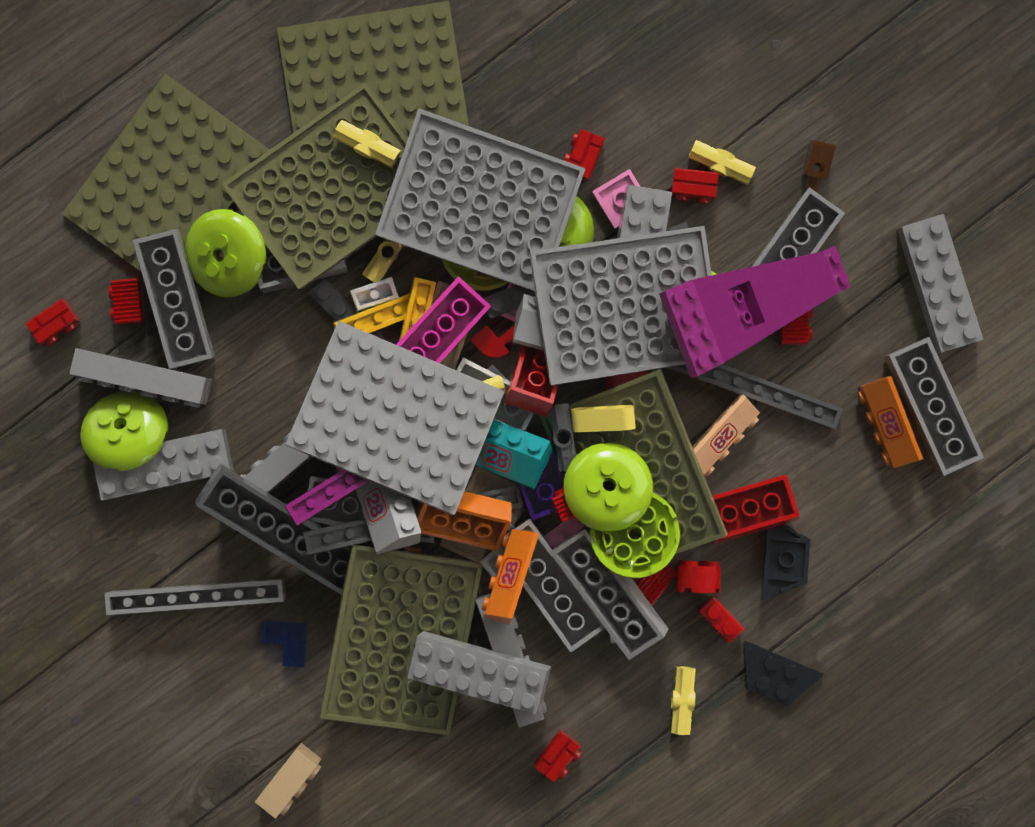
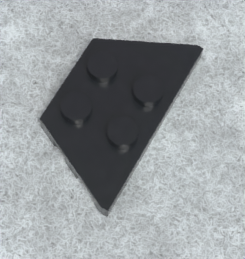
[761,525,811,600]
[744,640,823,706]

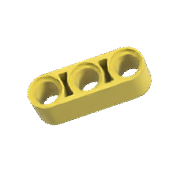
[571,405,636,432]

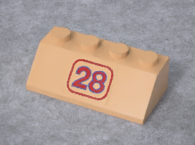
[692,395,760,478]

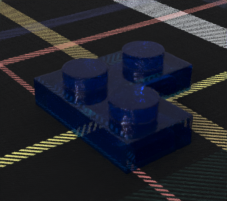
[262,620,308,667]

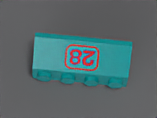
[475,419,553,489]

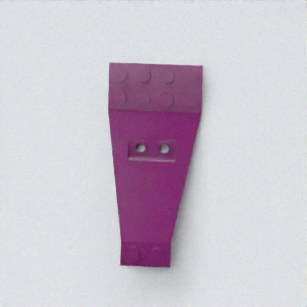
[659,246,850,378]

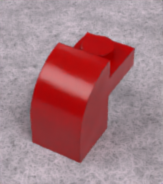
[470,325,515,358]

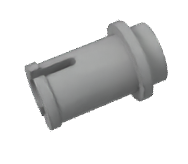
[508,507,525,531]

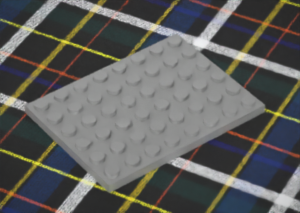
[375,108,586,292]
[529,226,712,385]
[285,321,505,516]

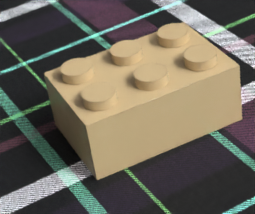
[255,743,321,819]

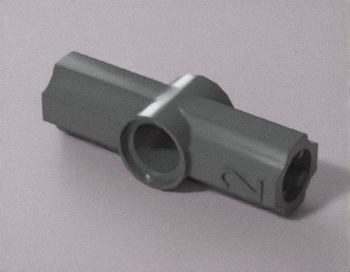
[550,403,577,472]

